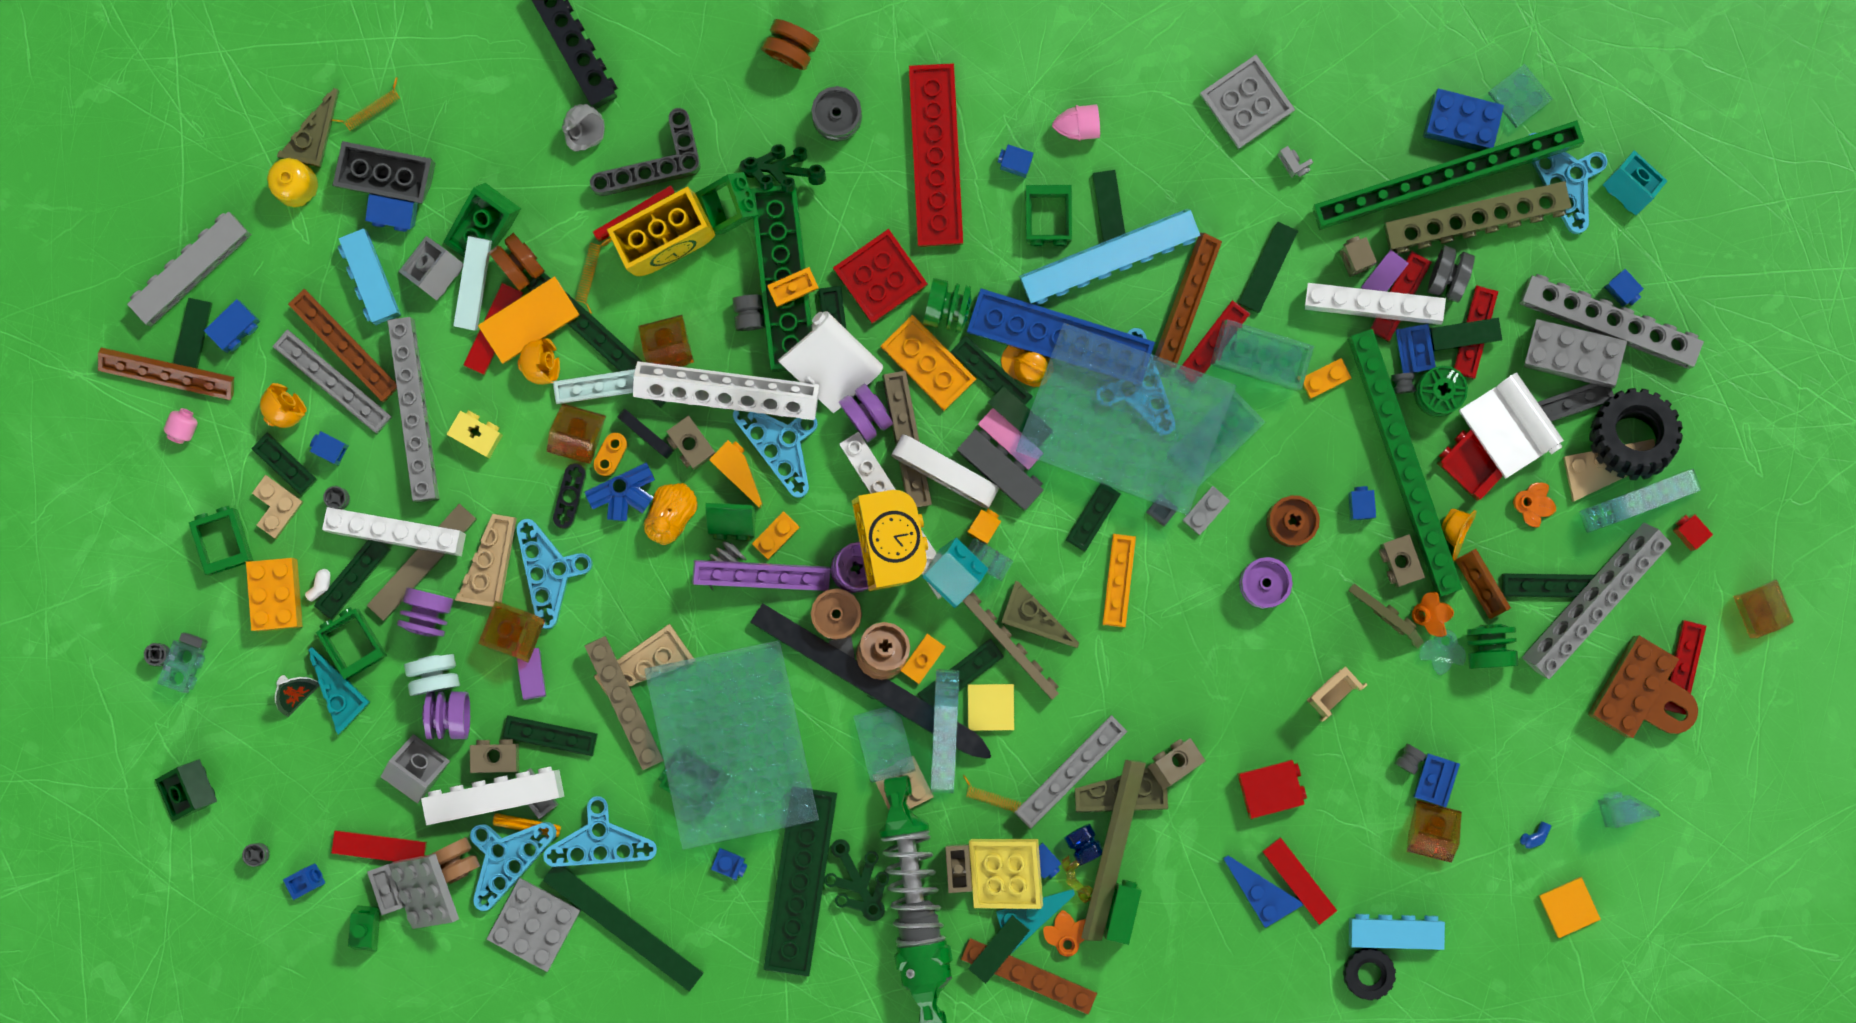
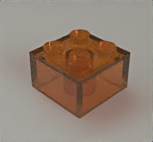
[478,601,545,663]

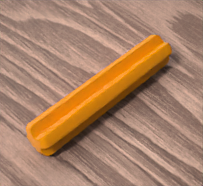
[493,813,561,838]

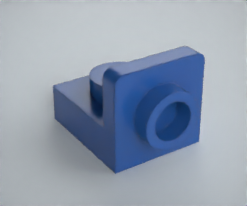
[711,848,747,880]
[283,863,325,900]

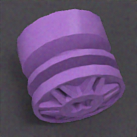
[830,542,869,593]
[397,587,454,637]
[422,692,470,739]

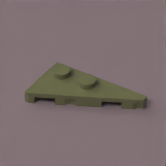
[277,88,339,167]
[1001,581,1079,648]
[1349,583,1424,649]

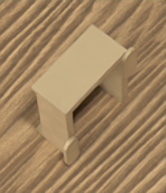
[1307,666,1368,722]

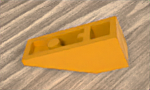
[709,440,763,508]

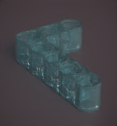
[1579,469,1702,533]
[931,669,959,793]

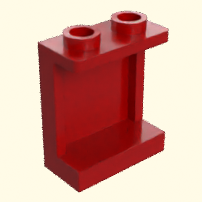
[1437,429,1503,501]
[1237,760,1307,819]

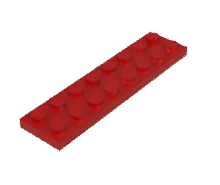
[909,63,963,247]

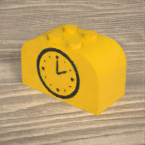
[607,186,715,276]
[852,490,928,591]

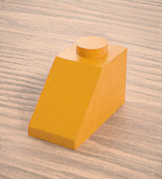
[967,509,1001,546]

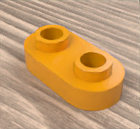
[594,433,628,476]

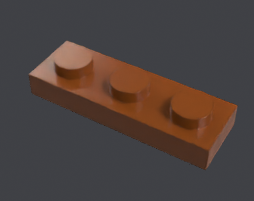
[1455,549,1511,619]

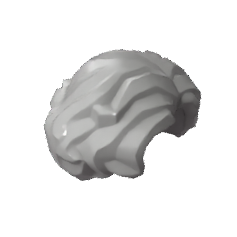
[562,104,605,152]

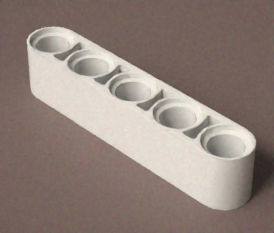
[891,435,999,509]

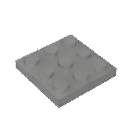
[1200,55,1295,150]
[389,854,459,929]
[487,878,581,972]

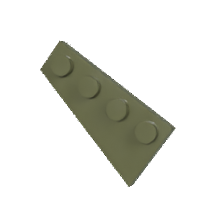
[1075,768,1168,813]

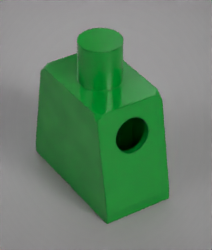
[348,905,380,951]

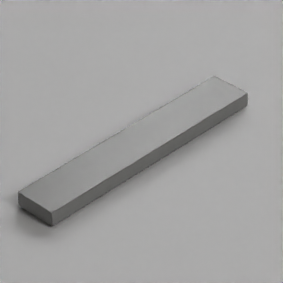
[272,329,392,434]
[1014,715,1128,829]

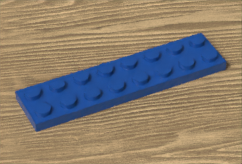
[967,289,1155,386]

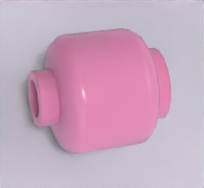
[164,408,198,444]

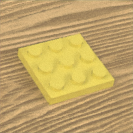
[969,839,1043,909]

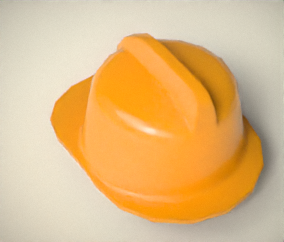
[1001,346,1054,387]
[1441,509,1477,561]

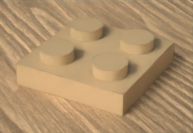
[873,756,934,809]

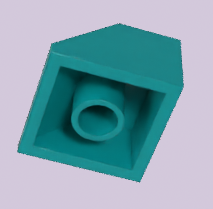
[1603,150,1667,215]
[922,537,988,608]

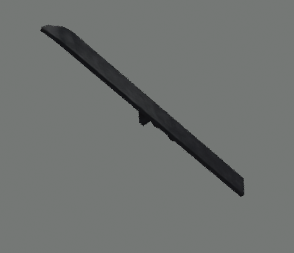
[750,603,991,759]

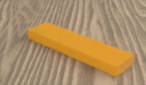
[1102,534,1136,628]

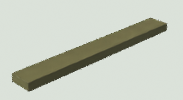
[1081,760,1146,941]

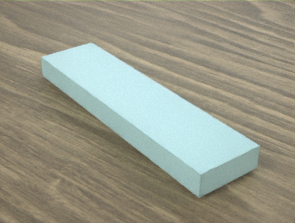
[453,236,492,331]
[553,369,635,404]

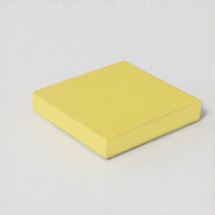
[968,684,1014,731]

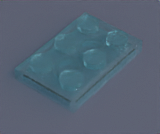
[853,707,916,783]

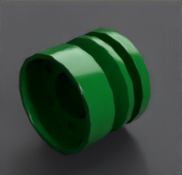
[923,278,972,333]
[1414,365,1468,417]
[1467,624,1518,669]

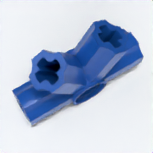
[584,462,655,521]

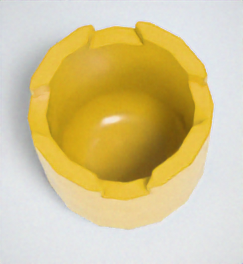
[267,158,318,207]

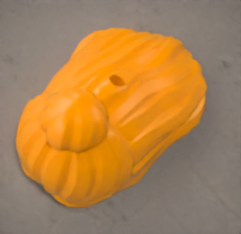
[644,483,697,545]

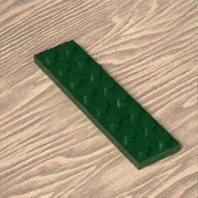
[764,786,837,977]

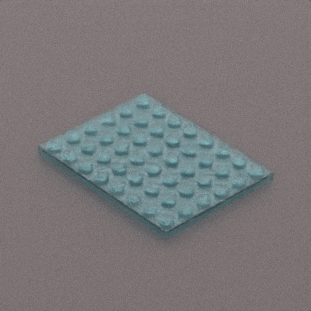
[1016,323,1237,515]
[644,640,819,850]

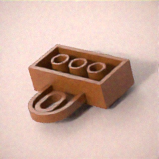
[1587,635,1698,738]

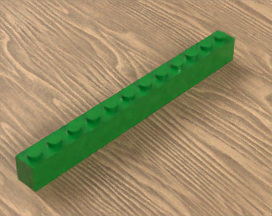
[1312,120,1585,230]
[1347,329,1463,597]

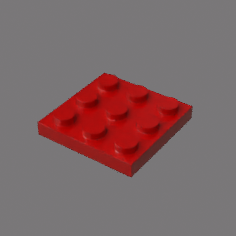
[833,229,928,324]

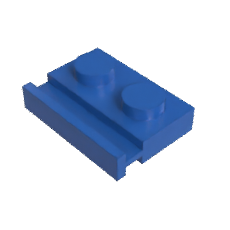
[1395,324,1436,373]
[1413,753,1460,807]

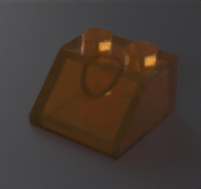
[638,315,694,367]
[547,404,606,464]
[1734,579,1794,639]
[1407,800,1462,863]

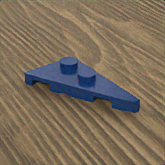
[1223,856,1303,928]

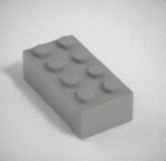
[1524,319,1627,389]

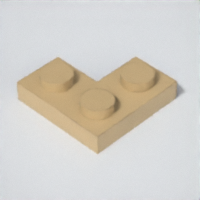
[252,475,304,539]

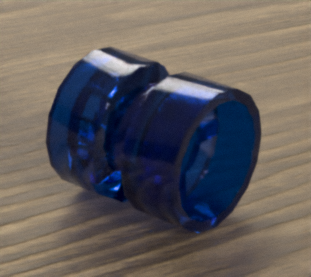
[1064,823,1103,866]

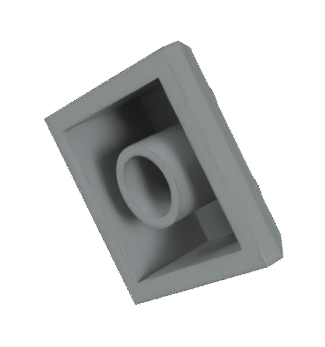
[398,236,463,300]
[381,734,450,804]

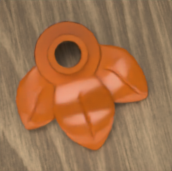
[1513,482,1557,528]
[1412,592,1454,637]
[1043,910,1086,957]

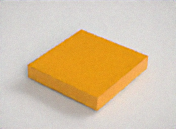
[1538,877,1601,938]

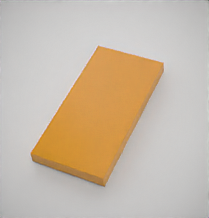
[478,276,580,364]
[880,315,976,411]

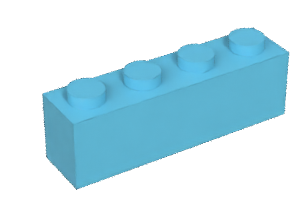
[338,228,401,325]
[1349,914,1445,950]

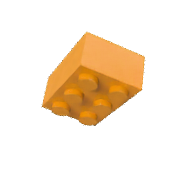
[246,558,303,631]

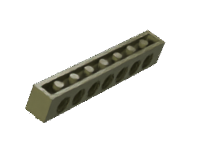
[1384,181,1571,254]

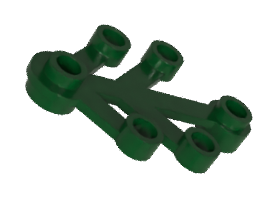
[739,144,826,192]
[824,839,890,921]

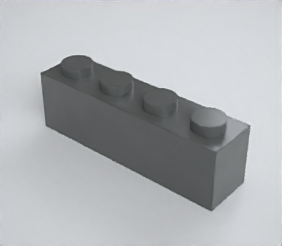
[957,429,1044,511]

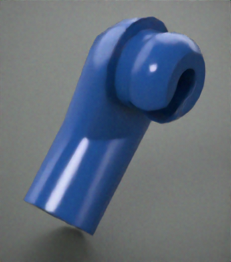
[1520,821,1552,849]

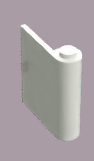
[778,311,883,413]
[1459,373,1564,479]

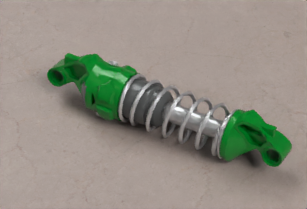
[879,775,953,1023]

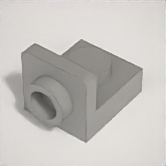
[1277,146,1314,178]

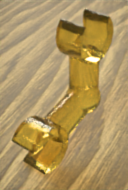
[1061,856,1093,903]

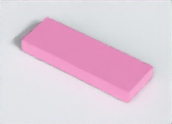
[978,408,1044,470]

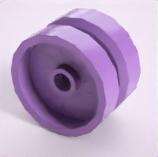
[839,383,893,443]
[1239,557,1293,609]

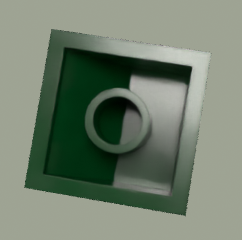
[155,759,217,822]

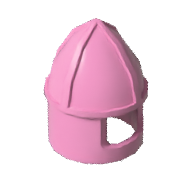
[1052,104,1100,141]

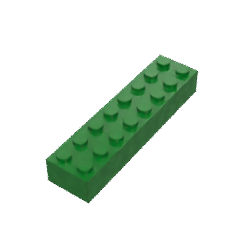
[750,184,812,373]

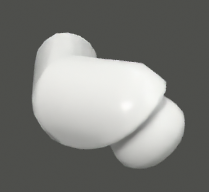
[305,569,331,602]

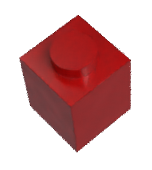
[1673,514,1713,551]

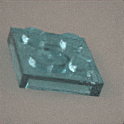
[1488,64,1553,128]

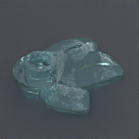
[1419,630,1466,675]

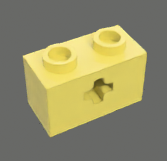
[447,410,503,459]

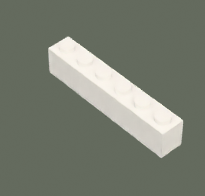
[1305,283,1446,325]
[322,507,466,557]
[421,767,565,825]

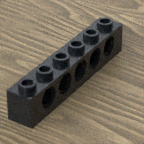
[532,0,618,109]

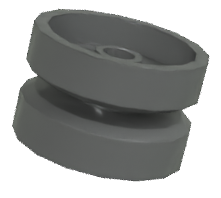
[811,86,862,142]
[1427,245,1475,303]

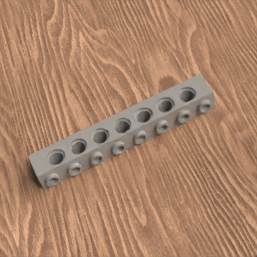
[1519,274,1704,369]
[388,317,440,503]
[1522,523,1671,679]

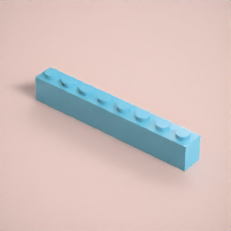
[1019,209,1200,305]

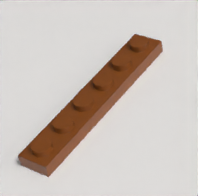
[1153,233,1222,369]
[288,289,397,403]
[98,348,234,400]
[961,938,1097,1014]

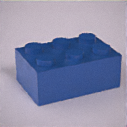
[1423,88,1504,151]

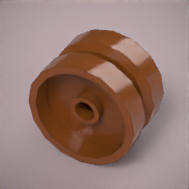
[761,19,819,70]
[488,232,545,291]
[1266,495,1320,547]

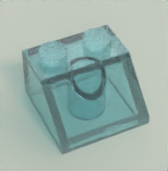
[1598,791,1660,828]

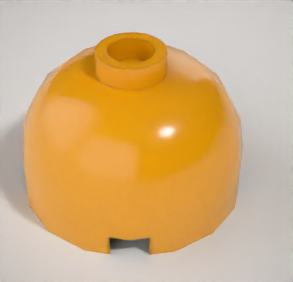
[518,338,560,385]
[260,383,307,428]

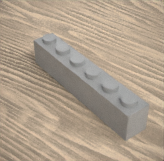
[127,211,252,327]

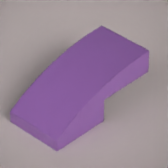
[1361,250,1409,292]
[516,648,546,700]

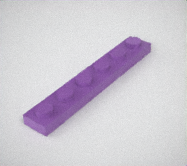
[692,560,831,591]

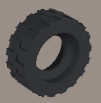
[1343,948,1396,1000]

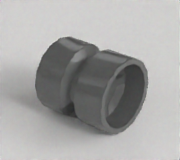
[732,295,765,331]

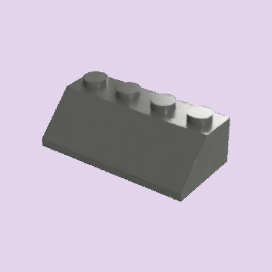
[333,141,436,204]

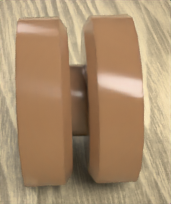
[811,588,862,640]
[856,622,910,680]
[430,837,481,884]

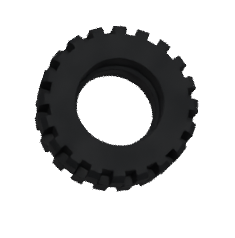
[1589,388,1683,480]

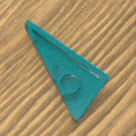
[308,647,370,734]
[996,889,1075,953]

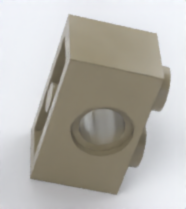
[1339,236,1377,277]
[666,415,715,470]
[1379,534,1425,587]
[1148,738,1206,789]
[470,739,519,773]
[945,844,973,893]

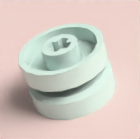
[404,654,460,696]

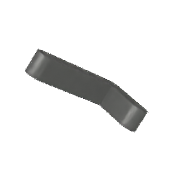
[590,108,701,196]

